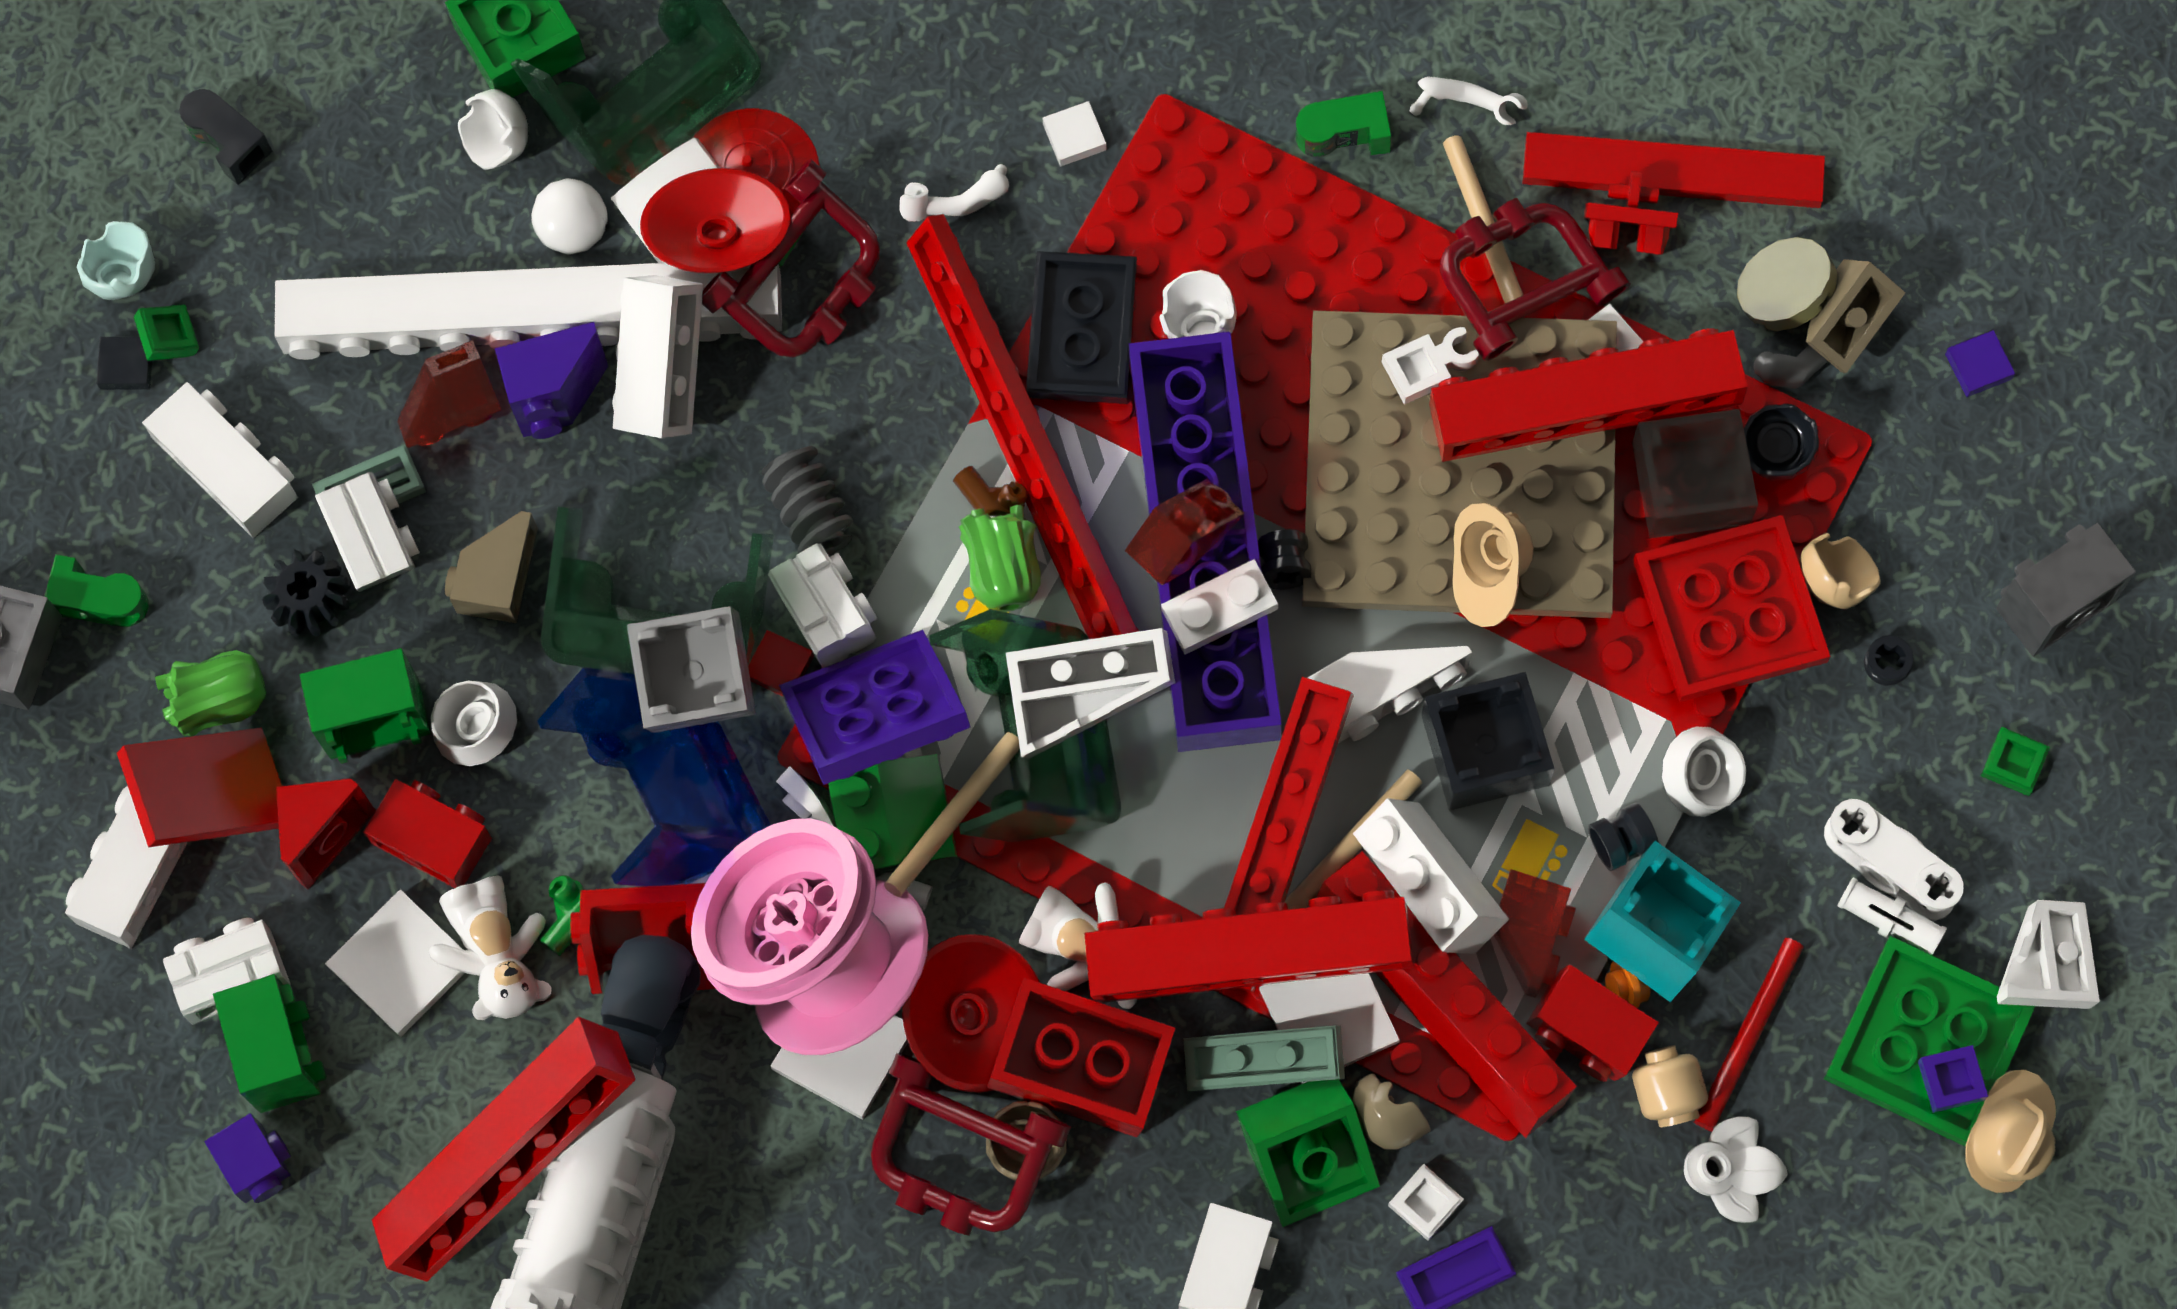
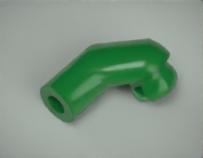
[540,875,585,956]

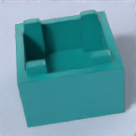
[1584,841,1741,1002]

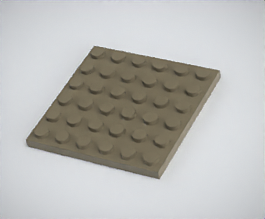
[1302,311,1617,618]

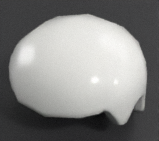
[458,89,528,170]
[531,178,608,255]
[1160,270,1237,339]

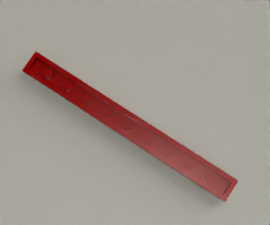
[906,214,1139,639]

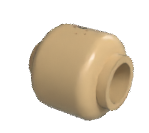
[1632,1045,1708,1127]

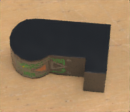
[179,89,273,185]

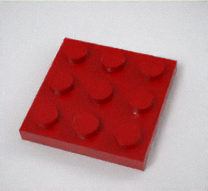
[1633,515,1831,702]

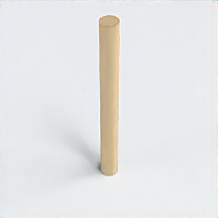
[1443,136,1523,303]
[884,732,1020,897]
[1285,769,1422,910]

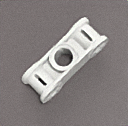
[1824,799,1963,921]

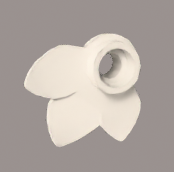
[1684,1117,1787,1223]

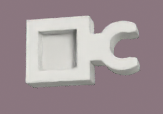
[1381,327,1479,405]

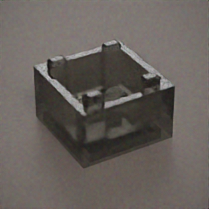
[1632,409,1758,538]

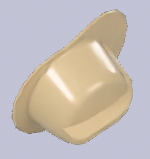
[1453,503,1534,627]
[1966,1069,2056,1193]

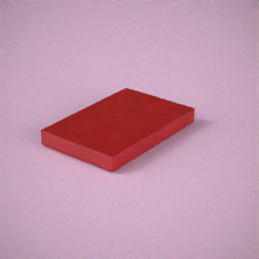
[117,727,282,848]

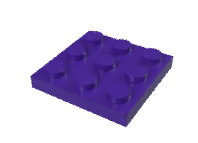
[779,630,971,785]

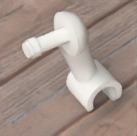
[1409,77,1528,125]
[900,164,1009,222]

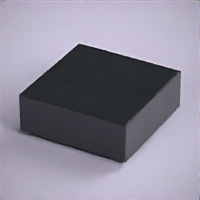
[96,337,152,390]

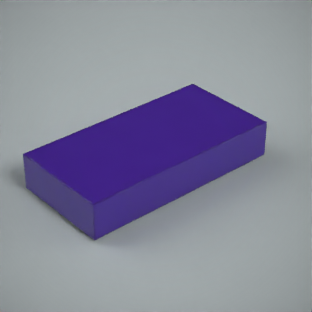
[1396,1226,1516,1309]

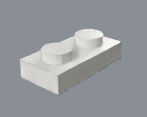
[1161,559,1278,654]

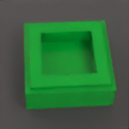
[134,304,199,361]
[1980,726,2050,796]

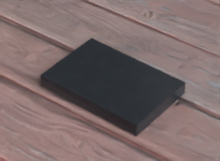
[1026,251,1137,404]

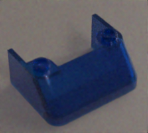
[537,667,771,887]

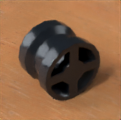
[1258,529,1312,590]

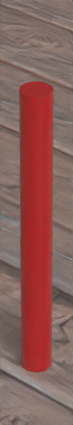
[1694,938,1804,1132]

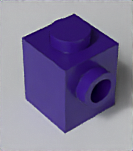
[204,1113,291,1203]

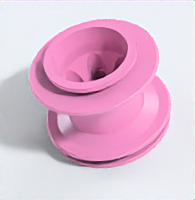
[691,819,929,1055]

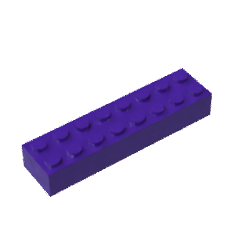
[1129,332,1281,752]

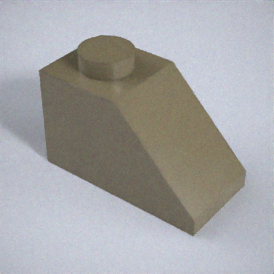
[1806,259,1905,373]
[445,511,538,623]

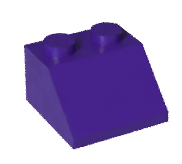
[495,322,608,439]

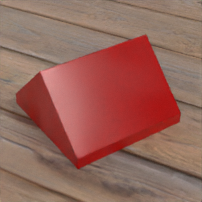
[276,778,376,889]

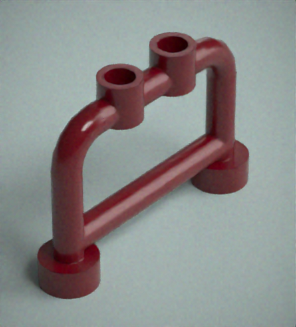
[702,159,880,358]
[1440,198,1631,362]
[870,1053,1071,1236]

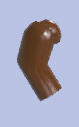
[953,466,1028,517]

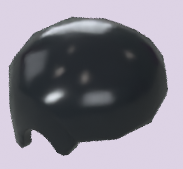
[1741,404,1819,480]

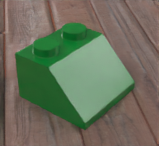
[828,754,957,872]
[1236,1079,1380,1227]

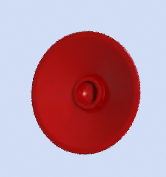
[693,108,820,215]
[640,168,791,273]
[902,934,1040,1092]

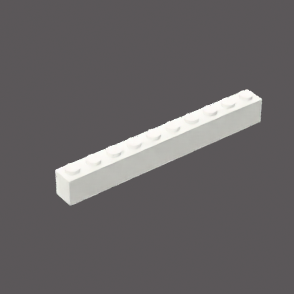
[275,263,782,360]

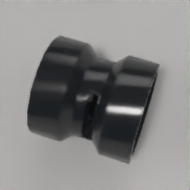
[1588,802,1659,871]

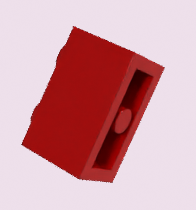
[363,779,492,888]
[1526,964,1659,1082]

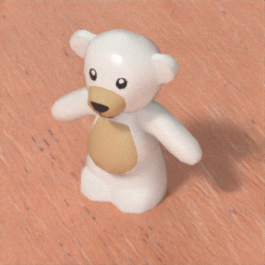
[429,875,551,1020]
[1019,883,1137,1009]

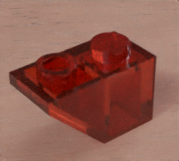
[397,340,502,448]
[1125,479,1244,585]
[1494,869,1576,998]

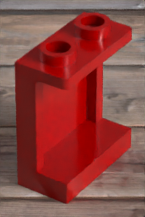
[570,883,716,994]

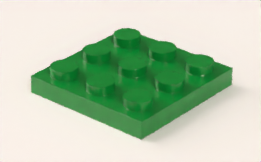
[1823,936,2035,1147]

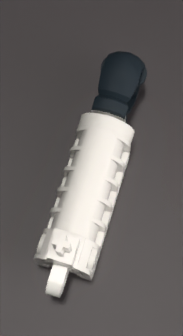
[491,935,701,1309]

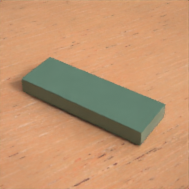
[1183,1025,1345,1091]

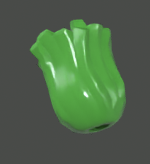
[959,505,1041,612]
[155,650,266,737]

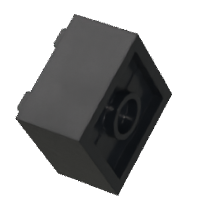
[1421,672,1555,811]

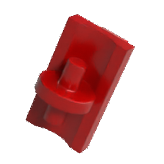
[1584,171,1678,255]

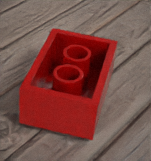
[987,977,1175,1138]

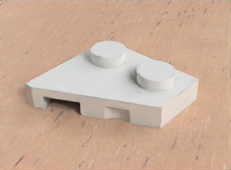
[1997,900,2100,1009]

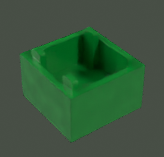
[445,0,586,98]
[299,648,431,764]
[213,974,327,1113]

